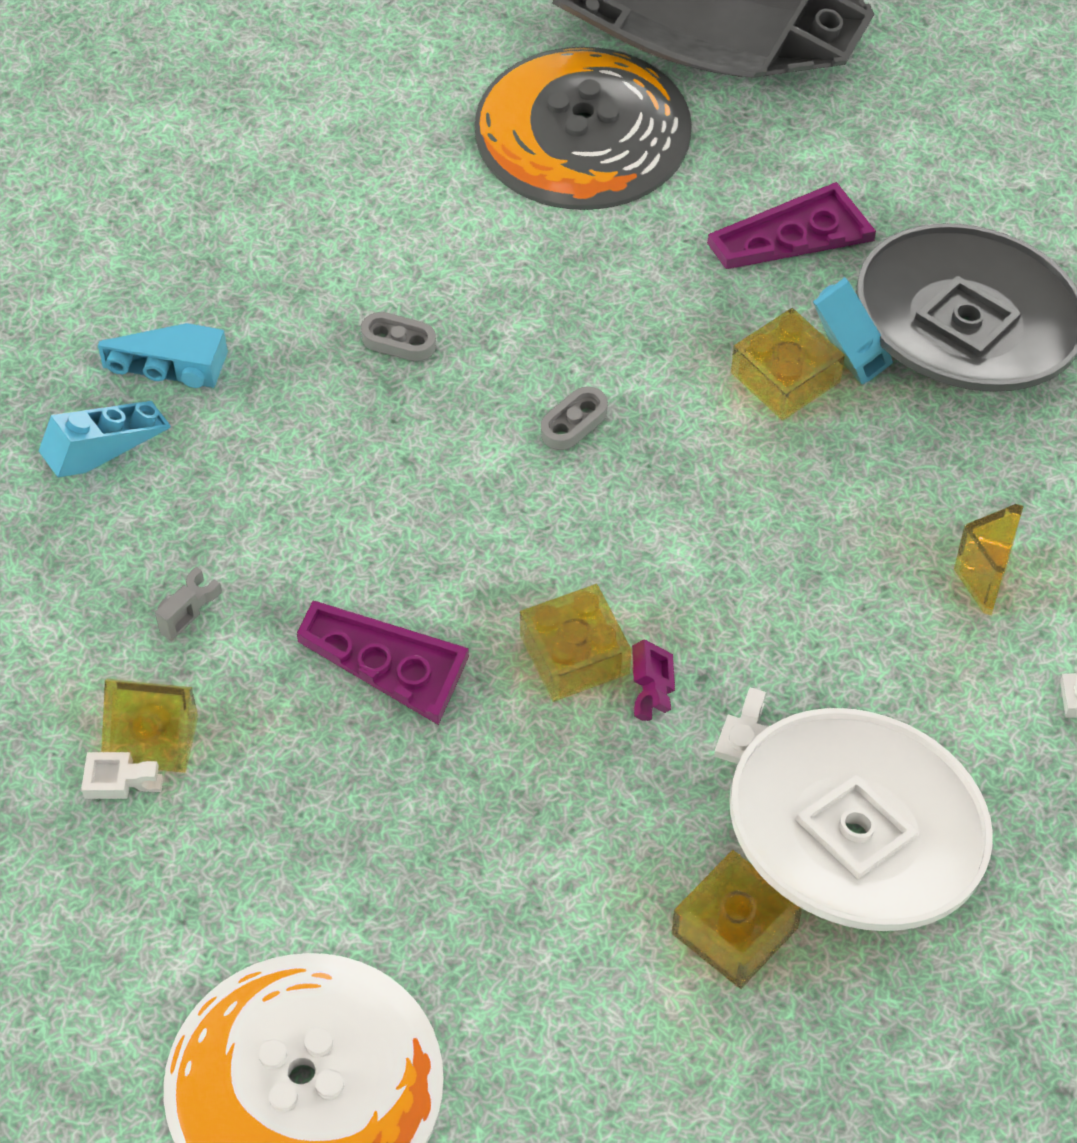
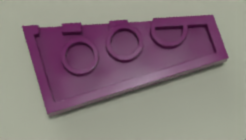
[707,182,876,269]
[297,600,469,725]

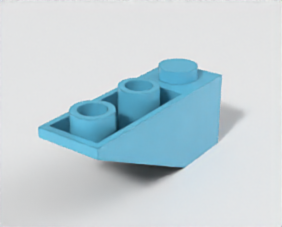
[813,277,893,385]
[98,323,228,388]
[39,401,171,478]

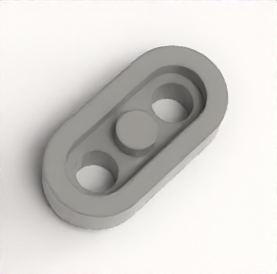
[361,312,436,361]
[541,386,608,450]

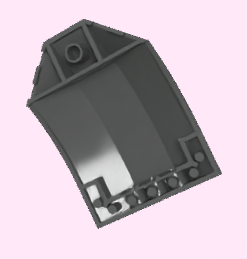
[552,0,874,78]

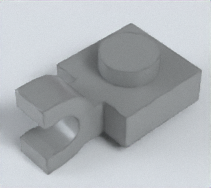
[155,566,222,641]

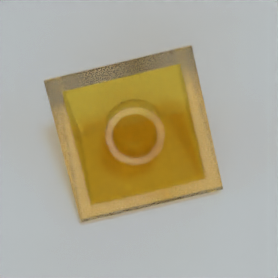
[954,504,1024,616]
[101,679,198,773]

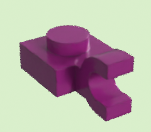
[632,639,675,721]

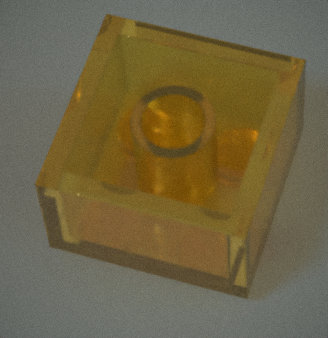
[731,308,845,421]
[520,584,631,702]
[672,849,802,989]

